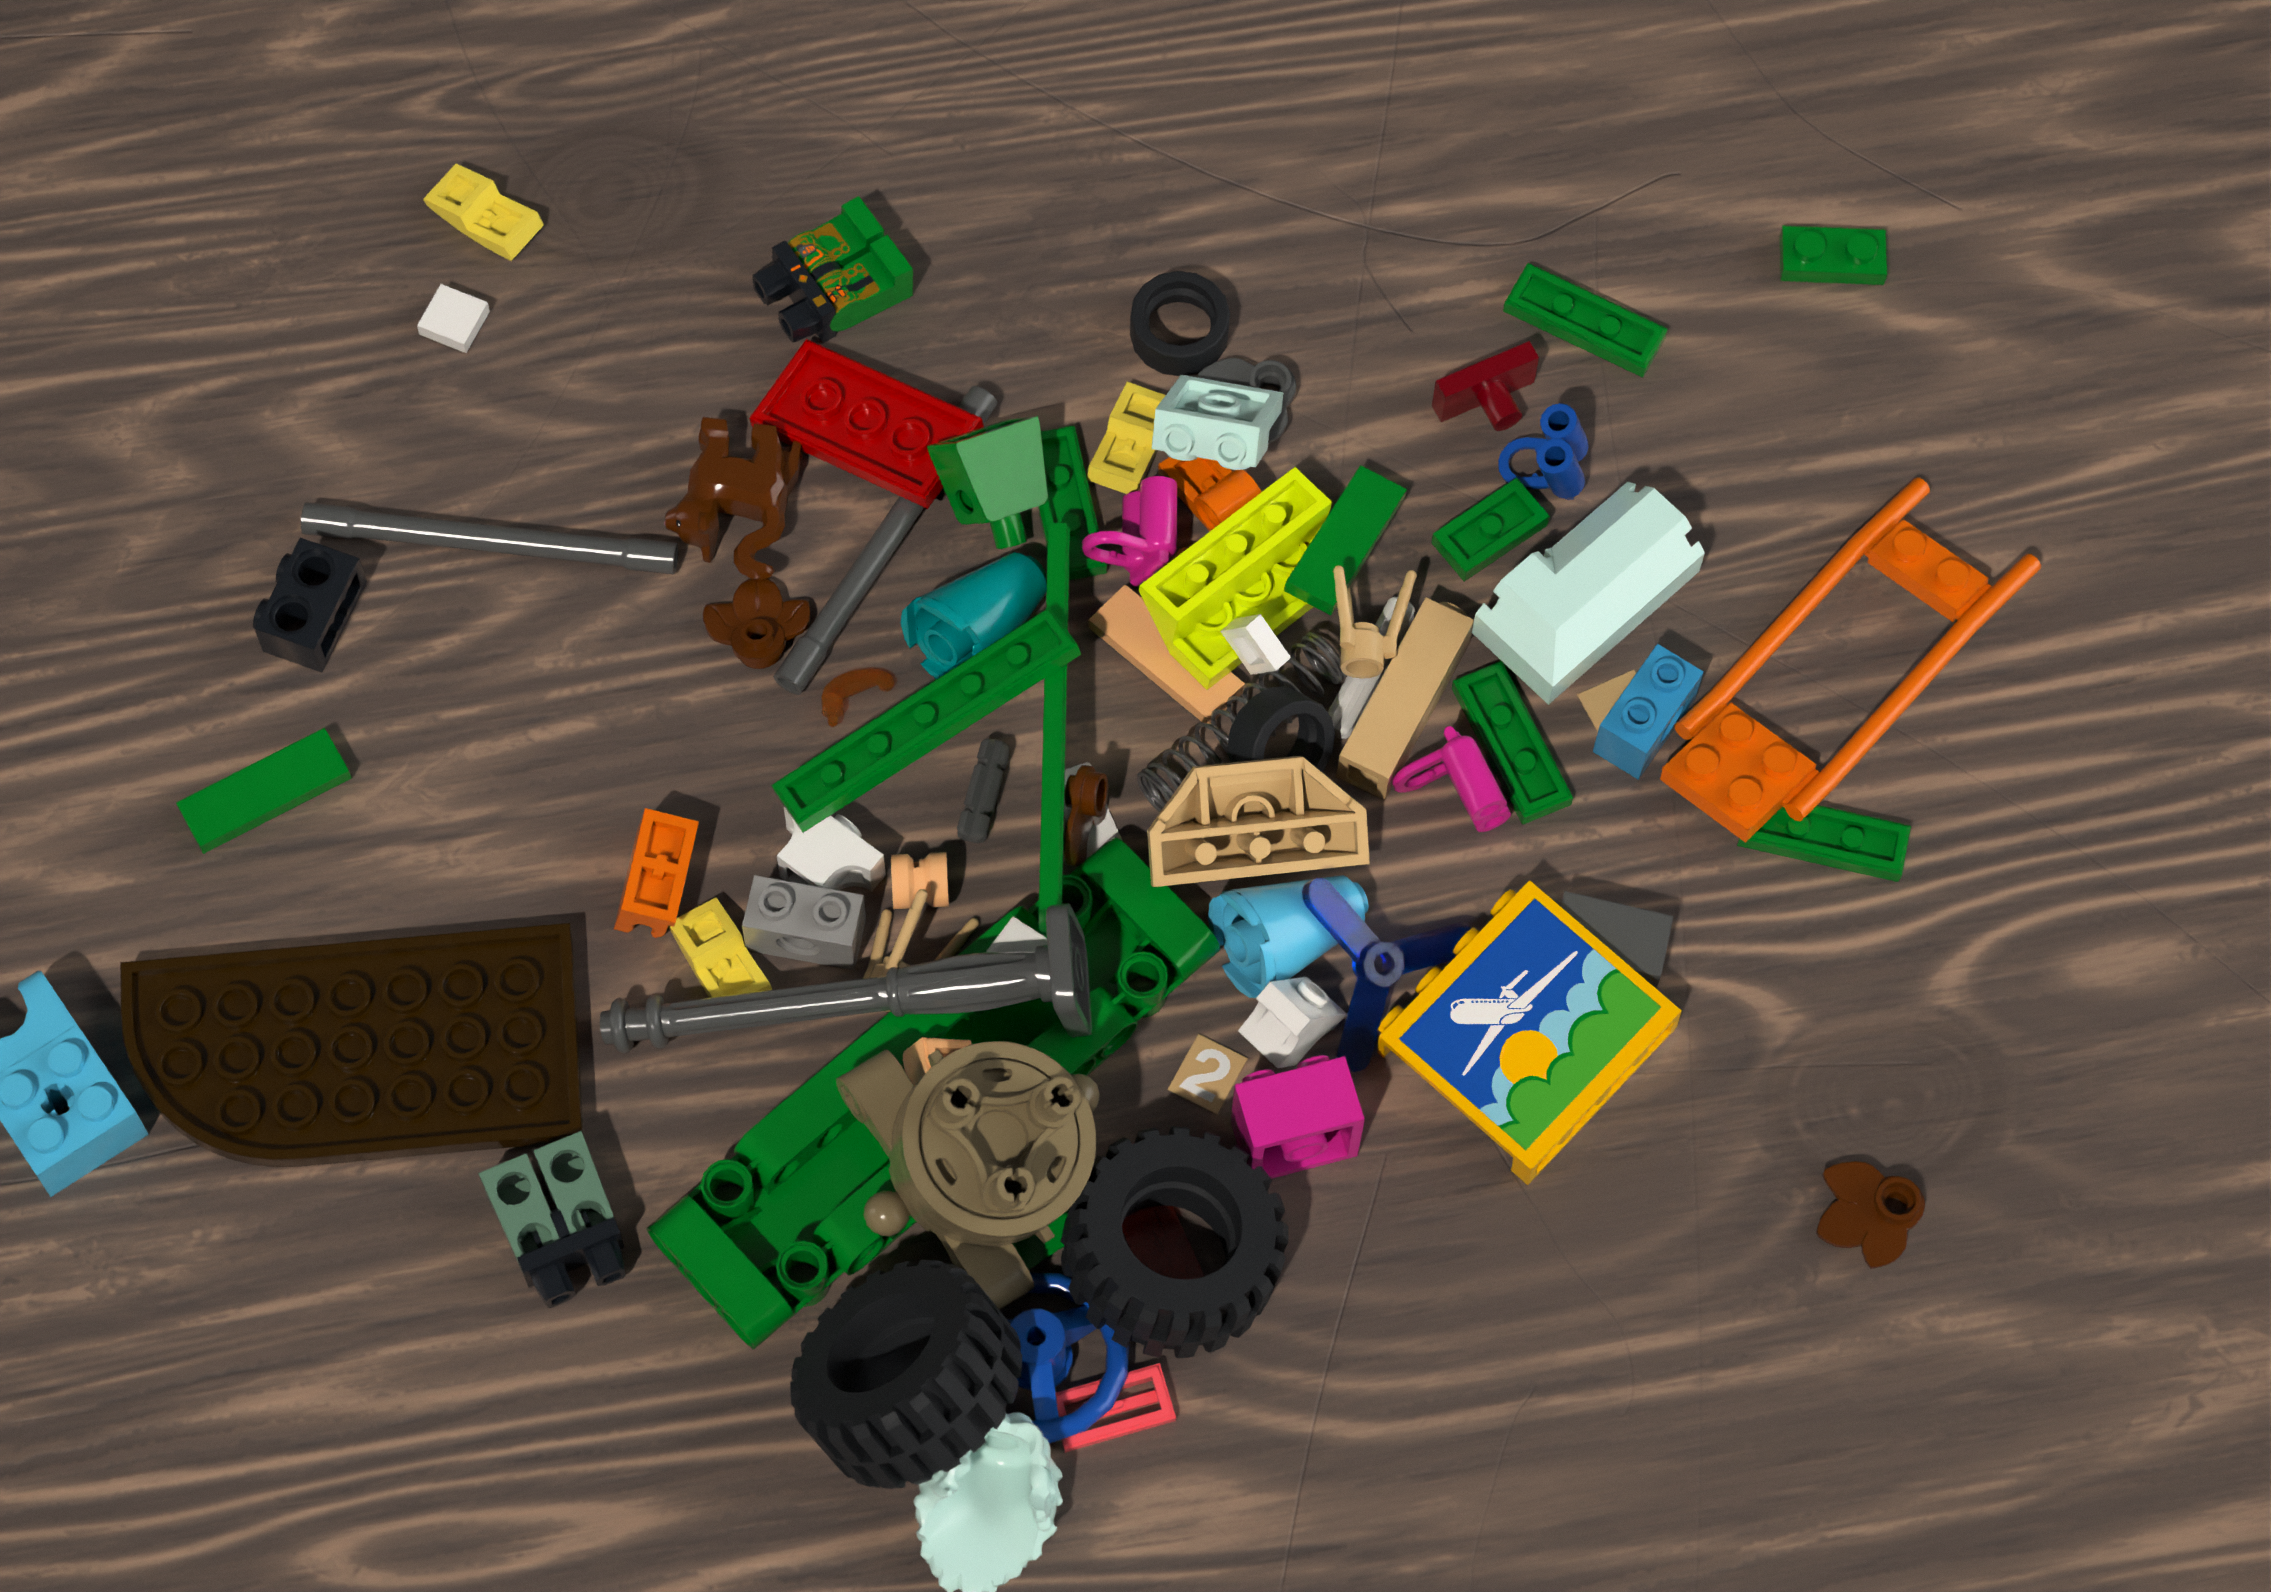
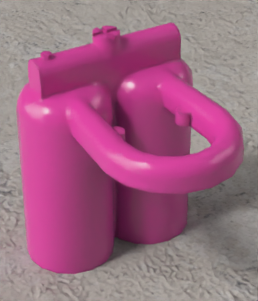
[1082,476,1177,587]
[1392,726,1511,832]

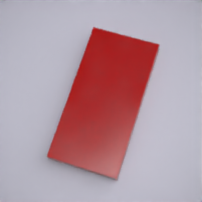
[749,339,984,509]

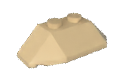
[1147,756,1370,887]

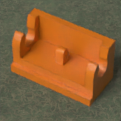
[614,808,699,938]

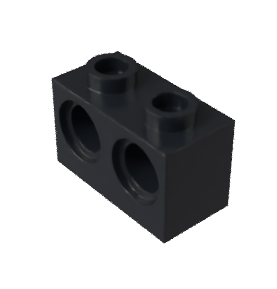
[253,537,367,673]

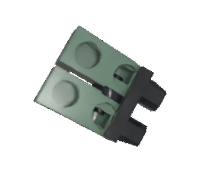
[478,1131,626,1308]

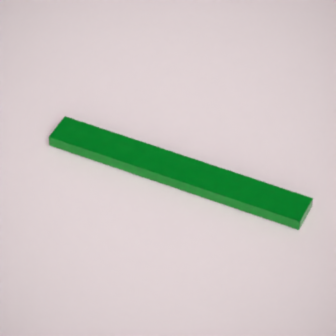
[1039,522,1070,935]

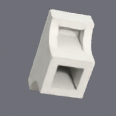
[777,807,886,892]
[1238,977,1347,1068]

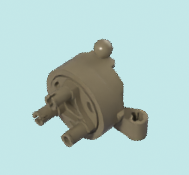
[836,1041,1099,1310]

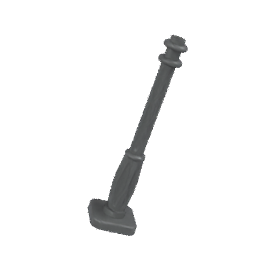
[600,903,1092,1054]

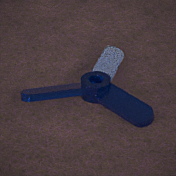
[1302,878,1473,1072]

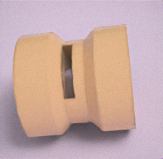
[891,852,949,909]

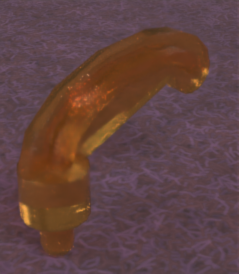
[821,669,894,727]

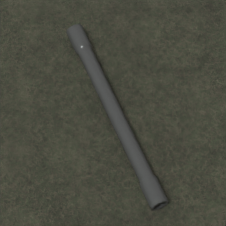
[773,386,997,695]
[301,502,679,575]

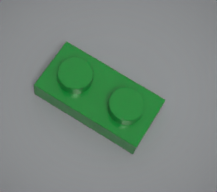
[1779,226,1887,285]
[1431,478,1550,582]

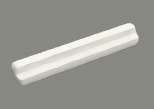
[1328,597,1415,739]

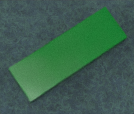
[1503,263,1668,378]
[1037,426,1107,580]
[1284,465,1407,616]
[1451,661,1573,825]
[176,727,352,854]
[1737,805,1911,882]

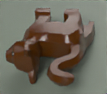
[665,417,803,580]

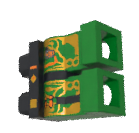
[752,196,913,343]

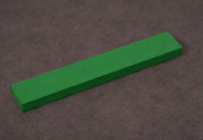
[771,608,1081,833]

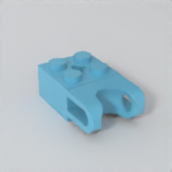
[0,971,149,1197]

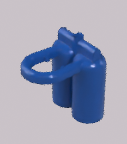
[1498,403,1589,500]

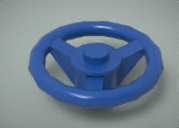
[1008,1272,1129,1443]

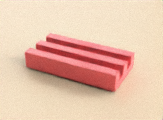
[1056,1363,1176,1452]

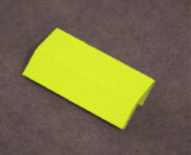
[1139,467,1332,690]

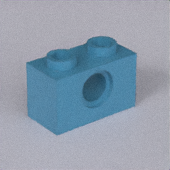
[1593,643,1704,780]

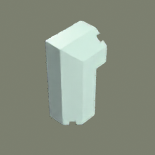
[1472,482,1705,705]

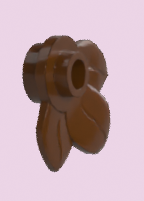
[703,578,811,669]
[1064,765,1108,867]
[1816,1161,1925,1269]

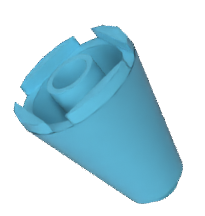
[1208,875,1369,998]

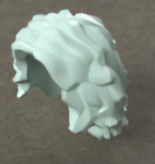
[914,1412,1063,1592]

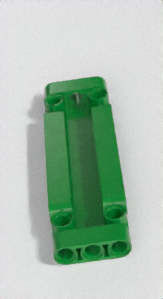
[646,837,1221,1350]

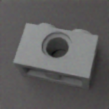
[742,875,866,971]

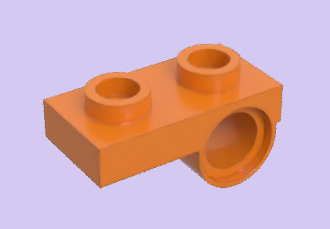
[1158,457,1262,531]

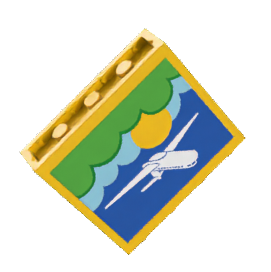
[1377,880,1682,1185]

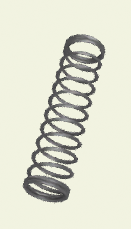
[1137,632,1346,813]

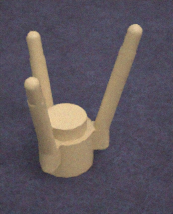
[1333,565,1417,679]
[862,889,979,1012]

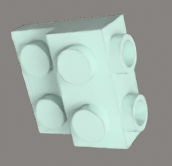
[1152,375,1284,470]

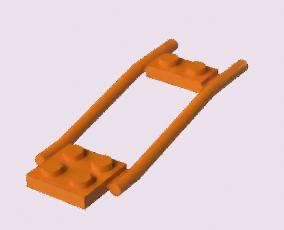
[1660,477,2041,843]

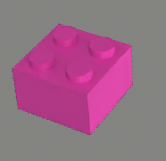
[1231,1055,1365,1179]

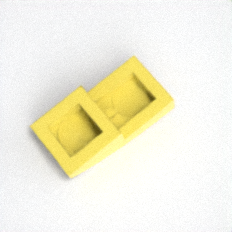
[423,163,544,261]
[1087,382,1165,494]
[669,897,772,998]

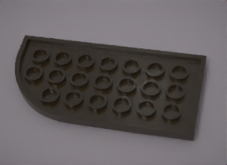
[120,923,584,1167]

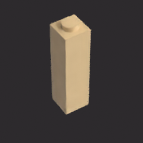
[1336,597,1474,800]

